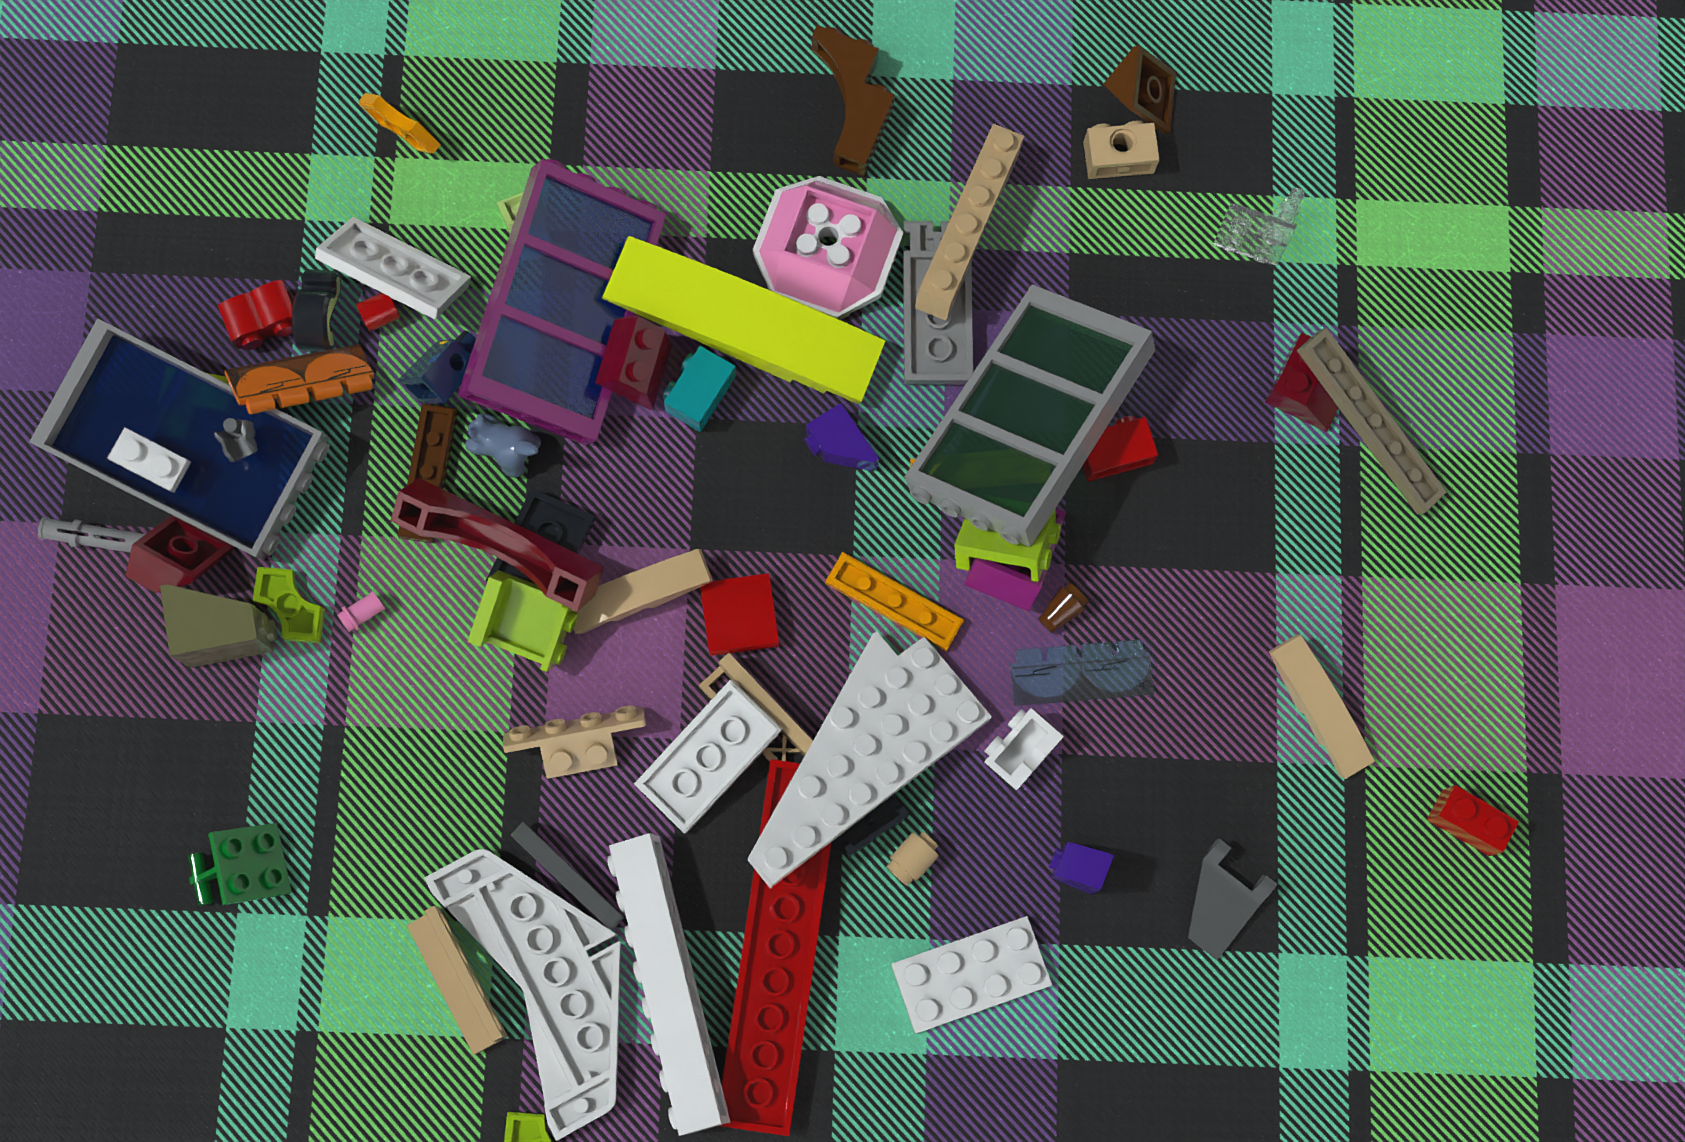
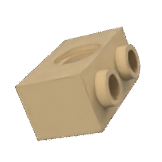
[1083,121,1159,179]

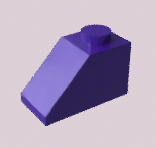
[804,403,879,471]
[1049,842,1114,895]

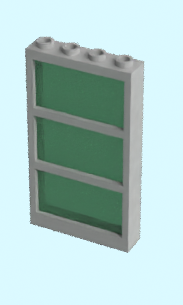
[905,285,1155,547]

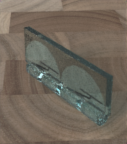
[1010,640,1154,706]

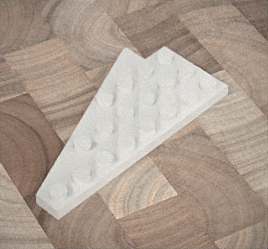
[748,631,992,888]

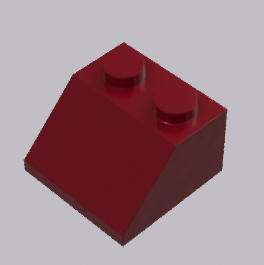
[595,316,672,410]
[1265,332,1339,432]

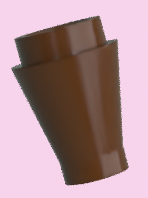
[1037,582,1089,634]

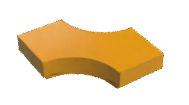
[358,93,441,154]

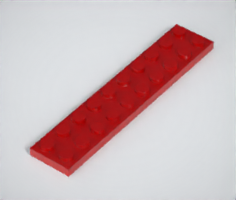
[719,759,831,1136]

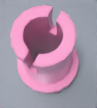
[337,591,385,632]

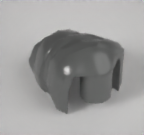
[214,418,258,462]

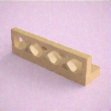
[699,653,813,762]
[407,906,508,1055]

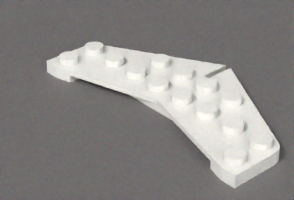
[424,849,621,1141]

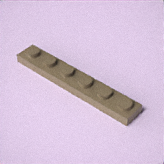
[1297,327,1446,515]

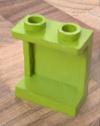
[954,494,1061,582]
[468,570,578,672]

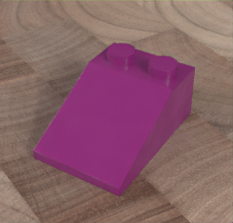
[964,487,1066,612]

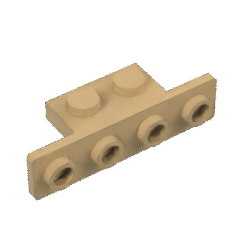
[503,705,646,779]

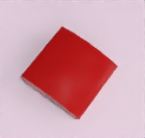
[700,573,779,656]

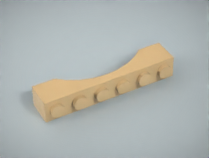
[915,124,1024,321]

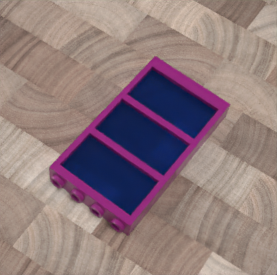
[458,159,666,445]

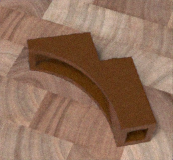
[812,25,895,177]

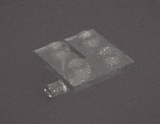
[1213,188,1305,266]

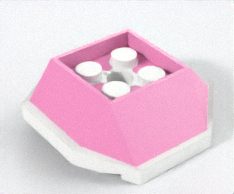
[753,176,903,320]

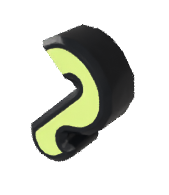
[292,269,341,352]

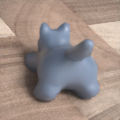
[465,414,541,477]

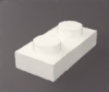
[107,427,191,493]

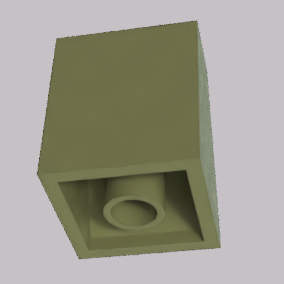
[160,584,278,668]

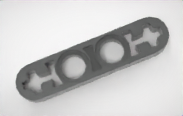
[510,822,624,931]

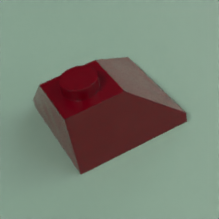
[125,515,234,593]

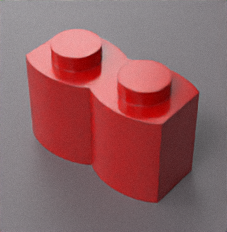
[217,280,293,350]

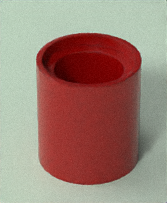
[356,292,401,332]

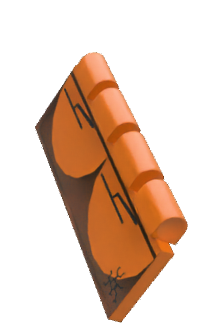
[225,344,374,414]

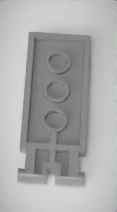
[903,221,973,385]

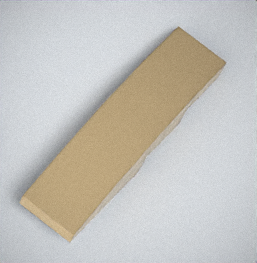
[574,549,713,634]
[1269,634,1375,779]

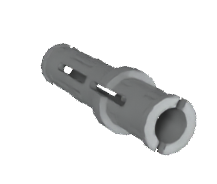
[38,517,146,553]

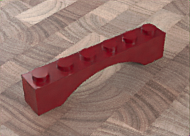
[390,478,604,611]

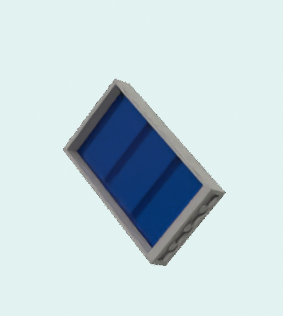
[29,318,330,560]

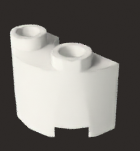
[984,708,1064,790]

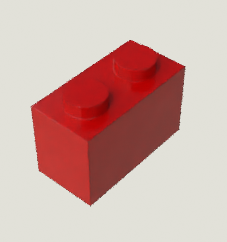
[1082,416,1158,482]
[1427,785,1519,856]

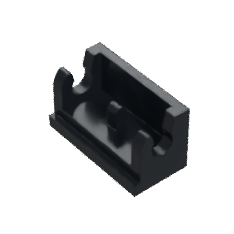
[836,793,910,858]

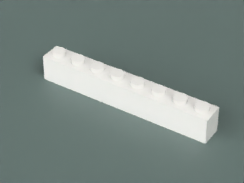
[608,833,730,1136]

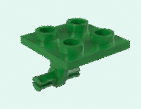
[188,823,292,906]

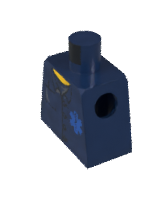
[398,330,476,404]

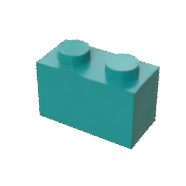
[662,346,736,432]

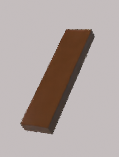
[397,404,458,544]

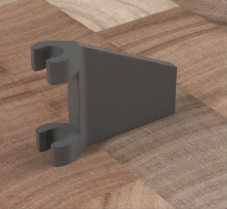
[1188,839,1277,960]

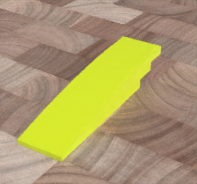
[602,236,886,404]

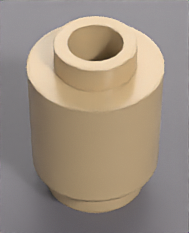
[886,832,939,886]

